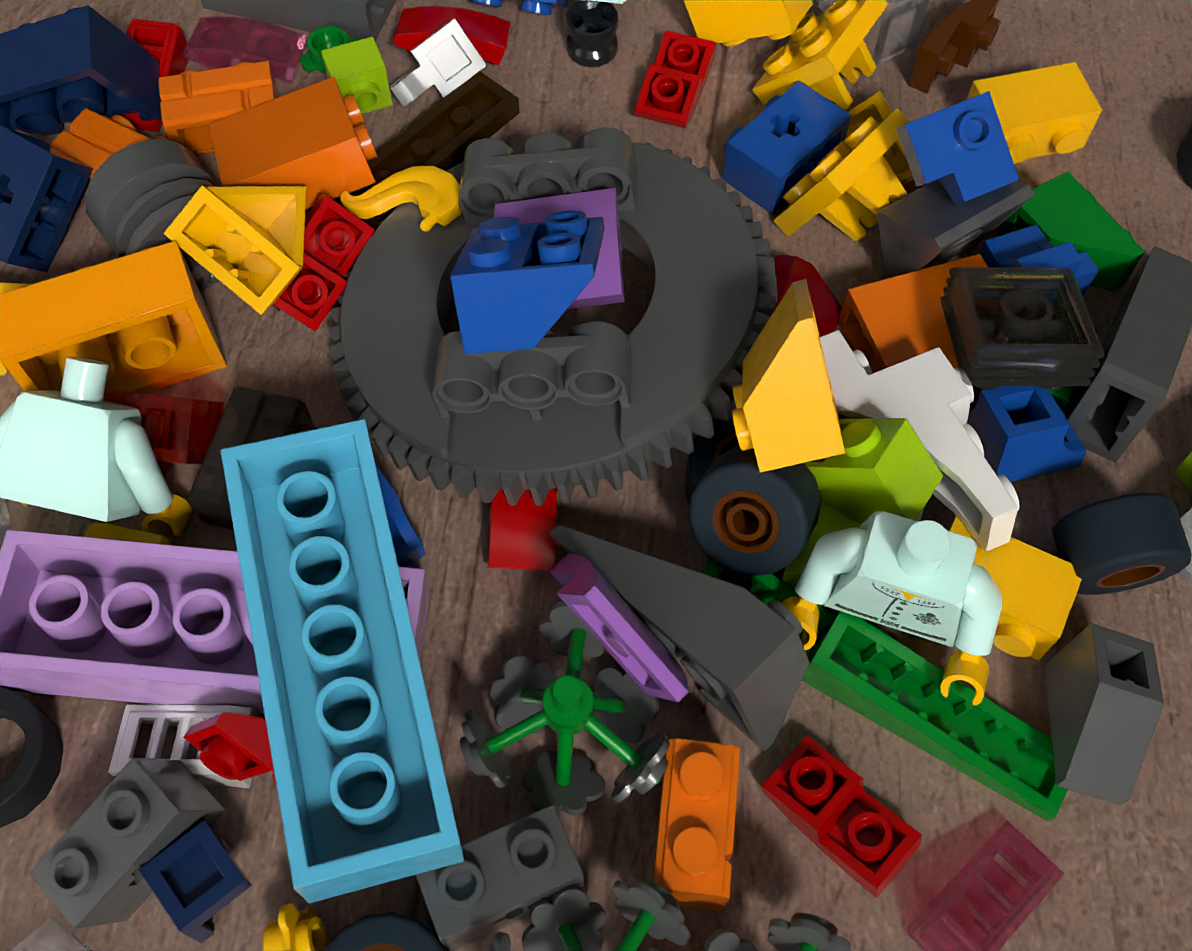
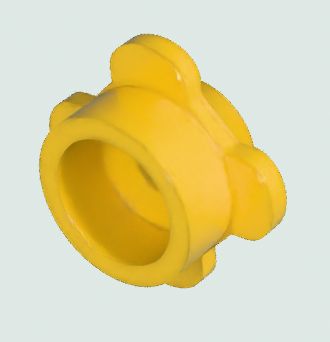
[263,903,329,951]

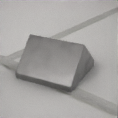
[877,180,1035,279]

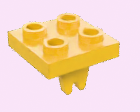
[752,0,888,111]
[773,108,910,241]

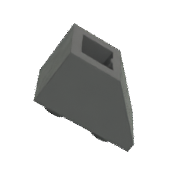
[1044,623,1164,806]

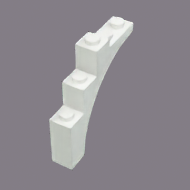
[712,330,1019,552]

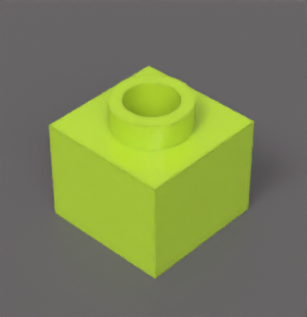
[321,36,393,114]

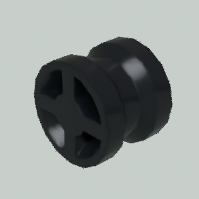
[566,0,618,67]

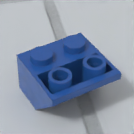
[450,211,605,354]

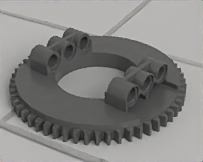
[329,127,778,506]

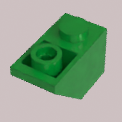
[998,171,1145,291]

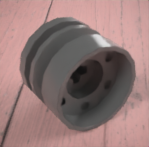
[85,139,220,292]

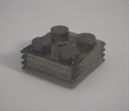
[940,267,1105,390]

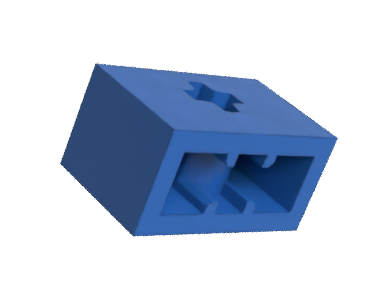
[723,81,851,215]

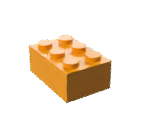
[0,241,227,403]

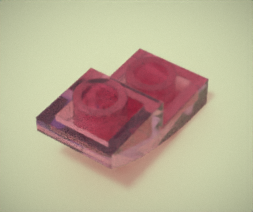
[183,16,308,84]

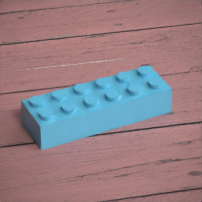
[220,419,464,903]

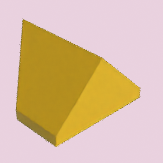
[163,185,307,315]

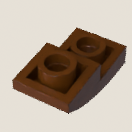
[908,0,1001,94]

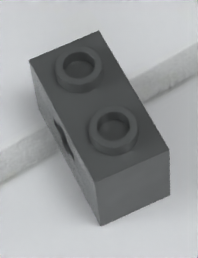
[29,758,225,929]
[416,804,584,951]

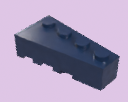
[0,5,162,136]

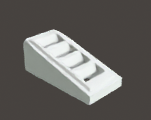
[108,705,262,788]

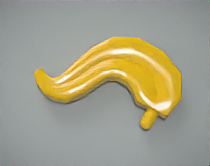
[340,166,462,232]

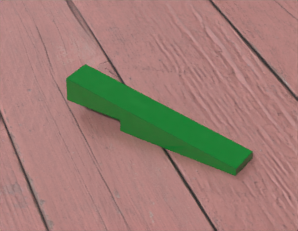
[701,559,1068,821]

